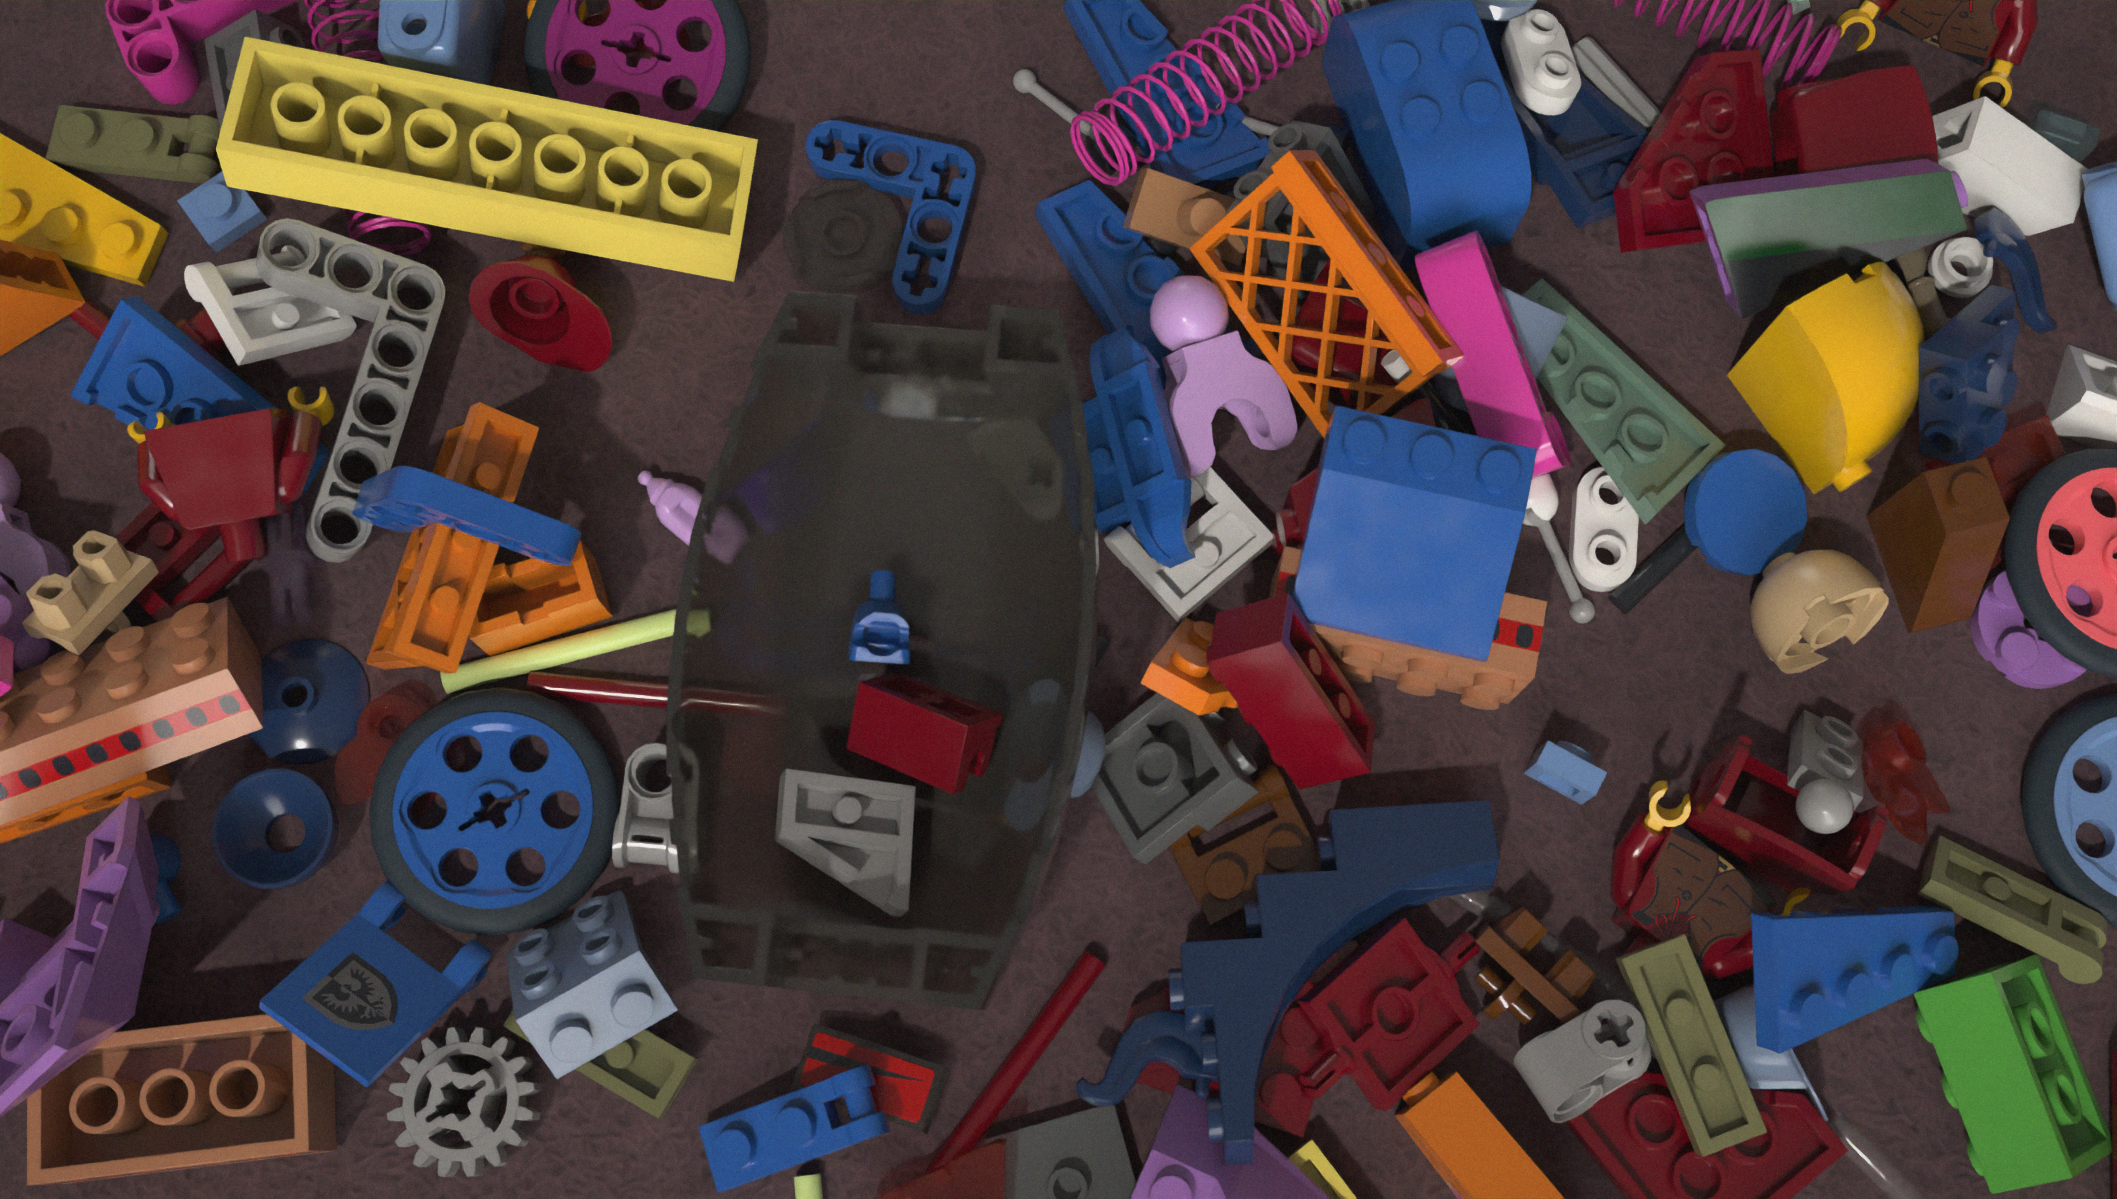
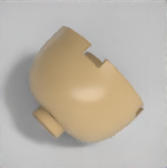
[1750,550,1889,674]

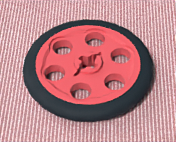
[2004,449,2117,678]

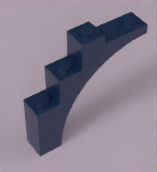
[1168,800,1500,1166]

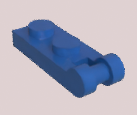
[698,1064,891,1193]

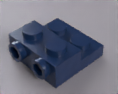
[1919,285,2019,464]

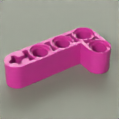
[105,0,298,105]
[1414,230,1571,479]

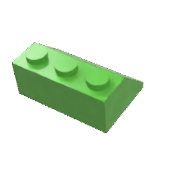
[1914,954,2112,1194]

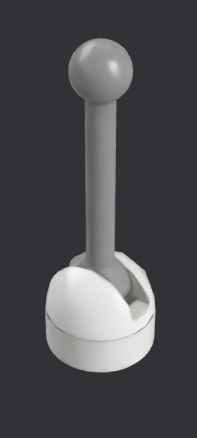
[1523,474,1595,624]

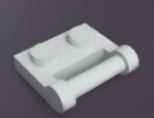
[184,245,357,366]
[1104,467,1273,623]

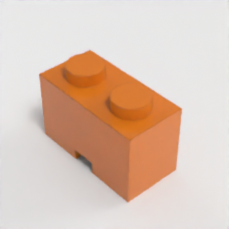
[469,539,613,657]

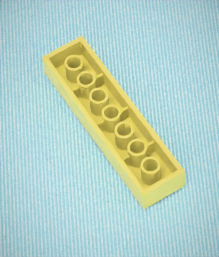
[216,37,758,282]

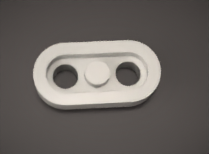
[1501,9,1581,115]
[1569,467,1639,592]

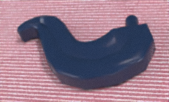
[1974,207,2057,334]
[1076,1010,1217,1107]

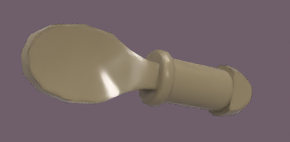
[1897,247,1951,339]

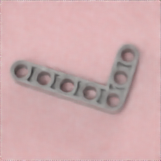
[256,218,446,563]

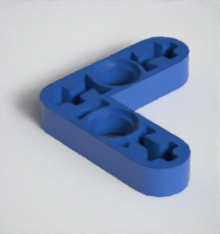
[805,120,977,314]
[352,466,582,566]

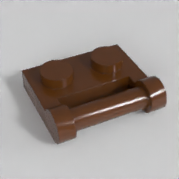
[1168,763,1318,927]

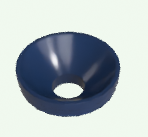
[212,768,338,889]

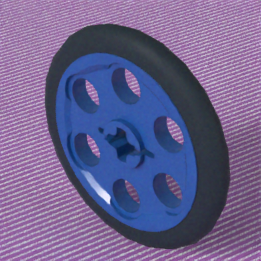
[369,688,621,936]

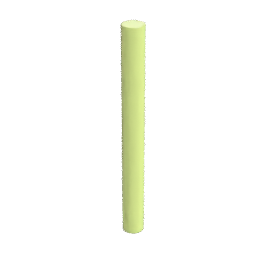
[440,605,697,694]

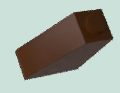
[1866,457,2010,634]

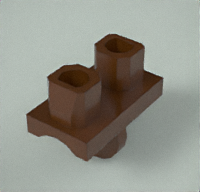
[1473,904,1597,1025]

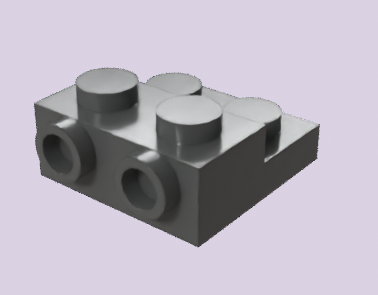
[1226,120,1376,301]
[1091,693,1259,865]

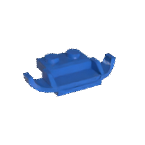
[1060,325,1196,568]

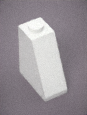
[1932,96,2088,236]

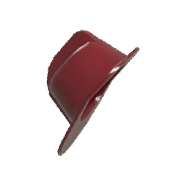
[468,254,613,372]

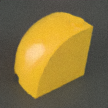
[1727,262,1926,495]

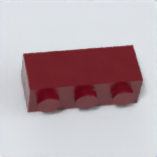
[1206,593,1375,790]

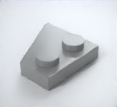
[775,769,916,917]

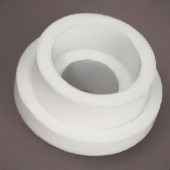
[1928,237,1993,298]

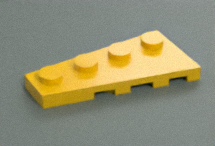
[0,133,169,287]

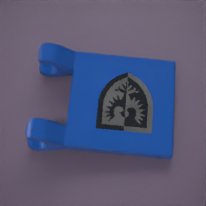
[259,880,492,1088]

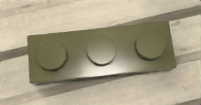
[1615,934,1767,1157]

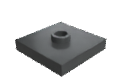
[983,1105,1136,1199]

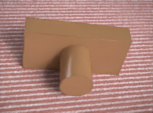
[1122,168,1246,266]

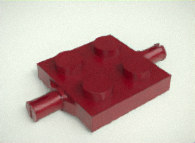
[1298,917,1481,1111]

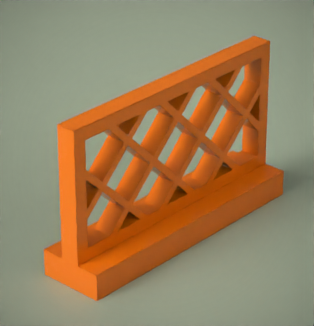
[1189,150,1464,438]
[365,402,539,674]

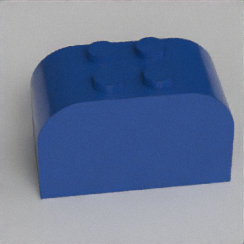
[1321,0,1531,272]

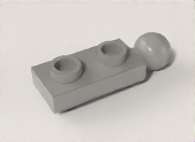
[1787,709,1863,834]

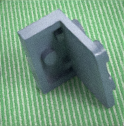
[506,891,678,1079]

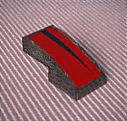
[791,1023,950,1134]

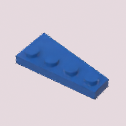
[1063,0,1270,189]
[1035,180,1264,390]
[70,296,330,502]
[1751,905,1959,1054]

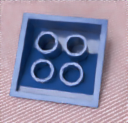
[1291,406,1537,662]

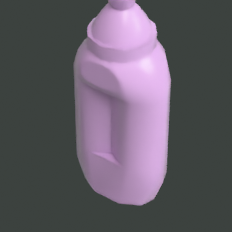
[638,470,742,563]

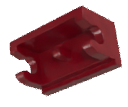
[846,671,1003,795]

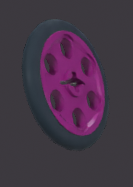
[524,0,752,132]

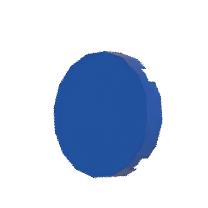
[1683,449,1808,575]

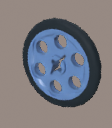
[2021,693,2117,928]

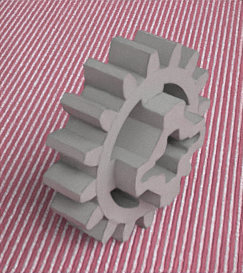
[387,1027,542,1177]

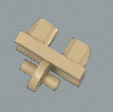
[22,530,159,655]

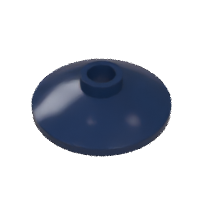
[248,639,370,764]

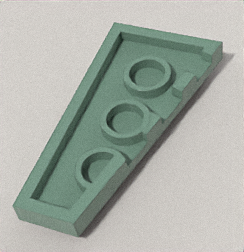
[1522,278,1726,525]

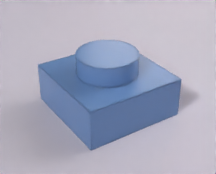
[177,171,267,253]
[1524,741,1607,805]

